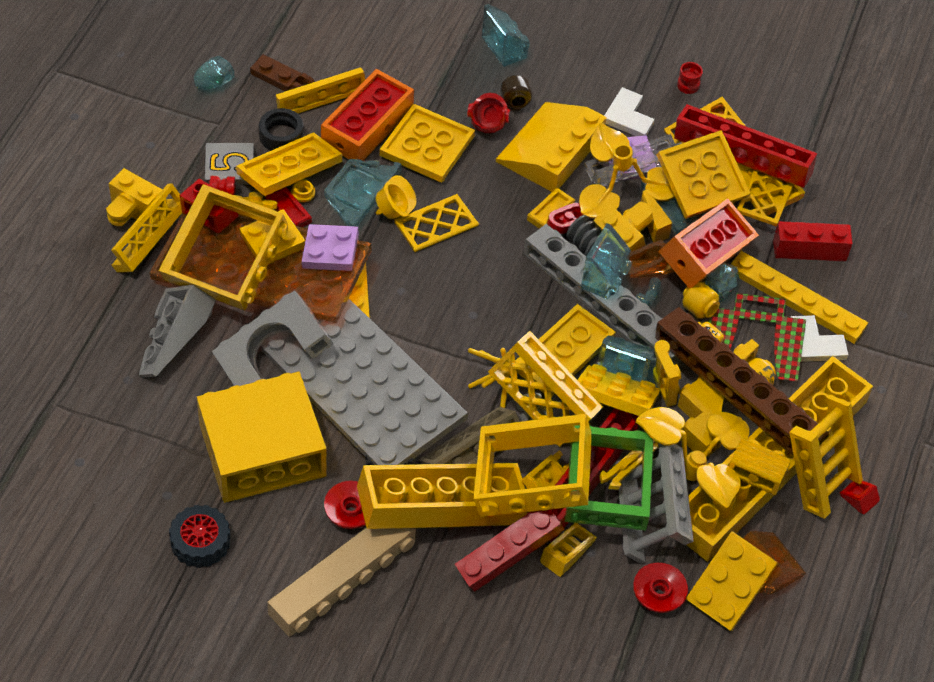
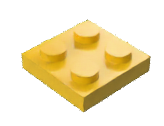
[239,209,306,264]

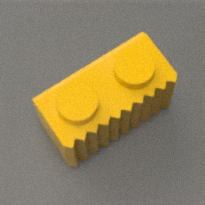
[729,438,792,495]

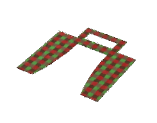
[709,293,806,382]

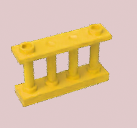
[789,394,863,519]

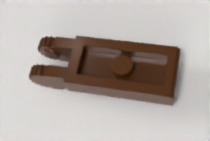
[250,54,315,92]

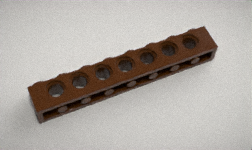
[655,307,829,457]

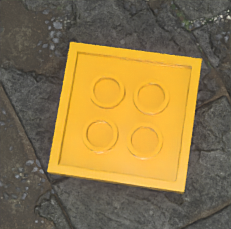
[379,104,475,183]
[656,130,751,219]
[578,364,661,416]

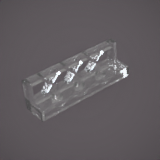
[584,134,682,186]

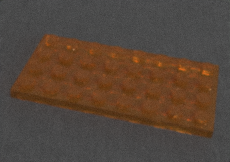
[149,213,372,323]

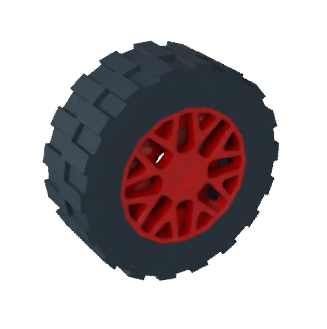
[169,505,231,568]

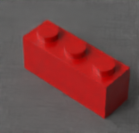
[773,221,853,261]

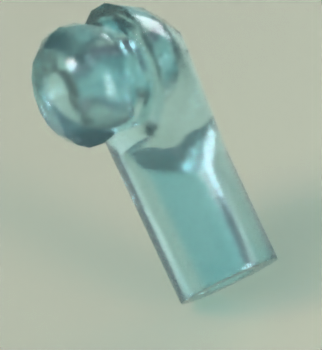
[636,278,661,306]

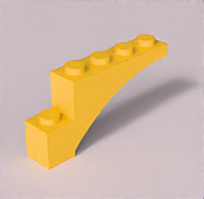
[677,339,759,457]

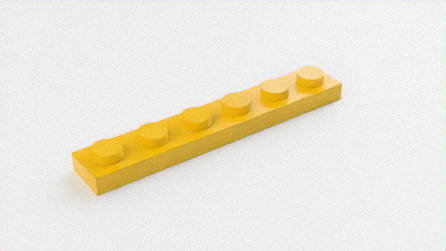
[728,251,868,344]

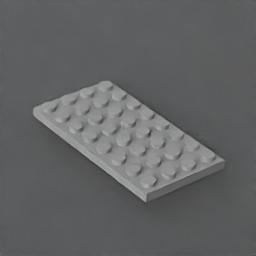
[260,289,469,465]

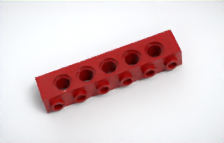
[674,104,817,188]

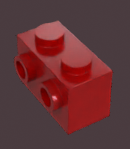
[179,179,238,234]

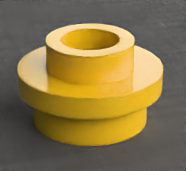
[291,179,315,202]

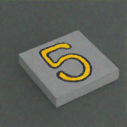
[205,143,254,185]

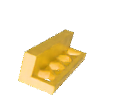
[111,184,182,272]

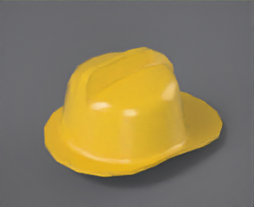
[375,175,416,219]

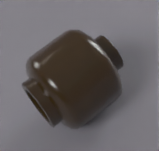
[500,75,532,109]

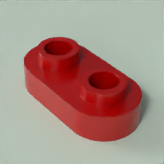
[546,203,582,234]

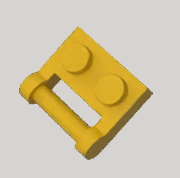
[653,340,681,407]

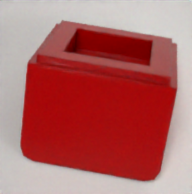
[840,481,880,514]

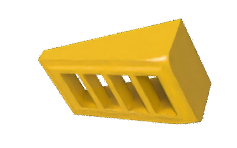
[641,190,672,244]
[540,523,597,577]

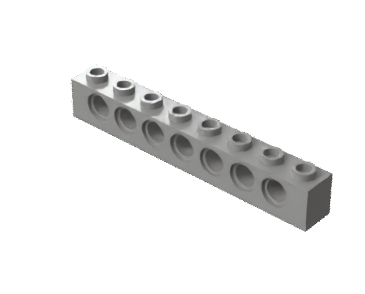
[524,224,681,365]

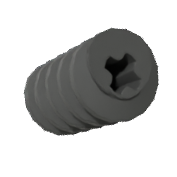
[567,215,617,268]

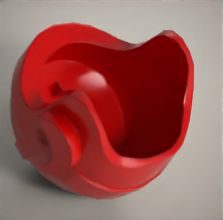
[467,93,510,134]

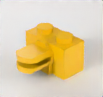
[106,168,162,226]
[593,202,653,264]

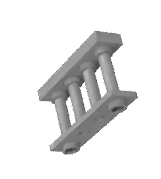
[616,443,694,564]

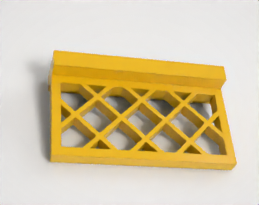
[488,331,603,447]

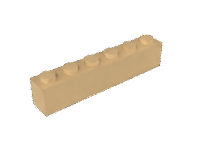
[267,528,416,637]

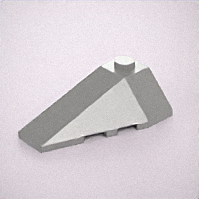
[139,285,216,377]

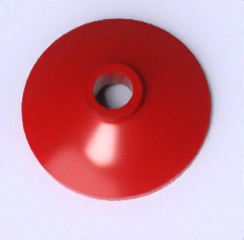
[324,481,366,529]
[633,562,688,613]

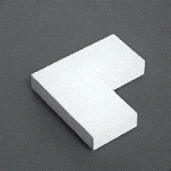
[604,87,655,136]
[790,315,848,362]

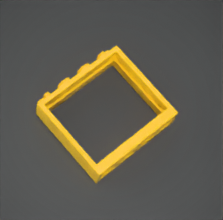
[159,184,288,311]
[473,414,592,517]

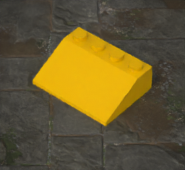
[496,102,607,192]

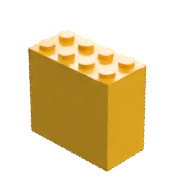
[197,371,327,503]

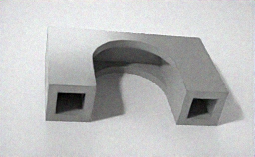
[212,290,334,386]

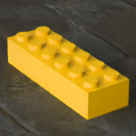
[357,463,527,529]

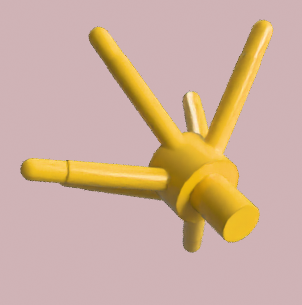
[468,348,525,408]

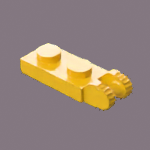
[521,450,569,489]

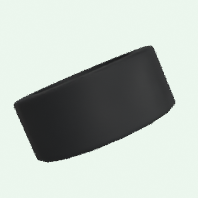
[259,108,304,151]

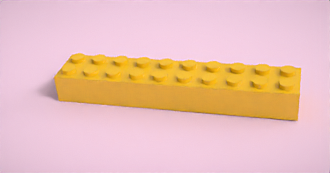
[687,356,873,562]

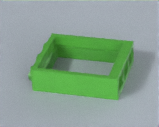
[565,425,653,531]

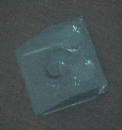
[482,4,530,66]
[581,223,632,300]
[598,335,655,382]

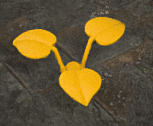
[579,122,675,219]
[635,407,750,509]

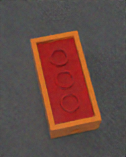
[321,69,414,165]
[658,198,759,288]

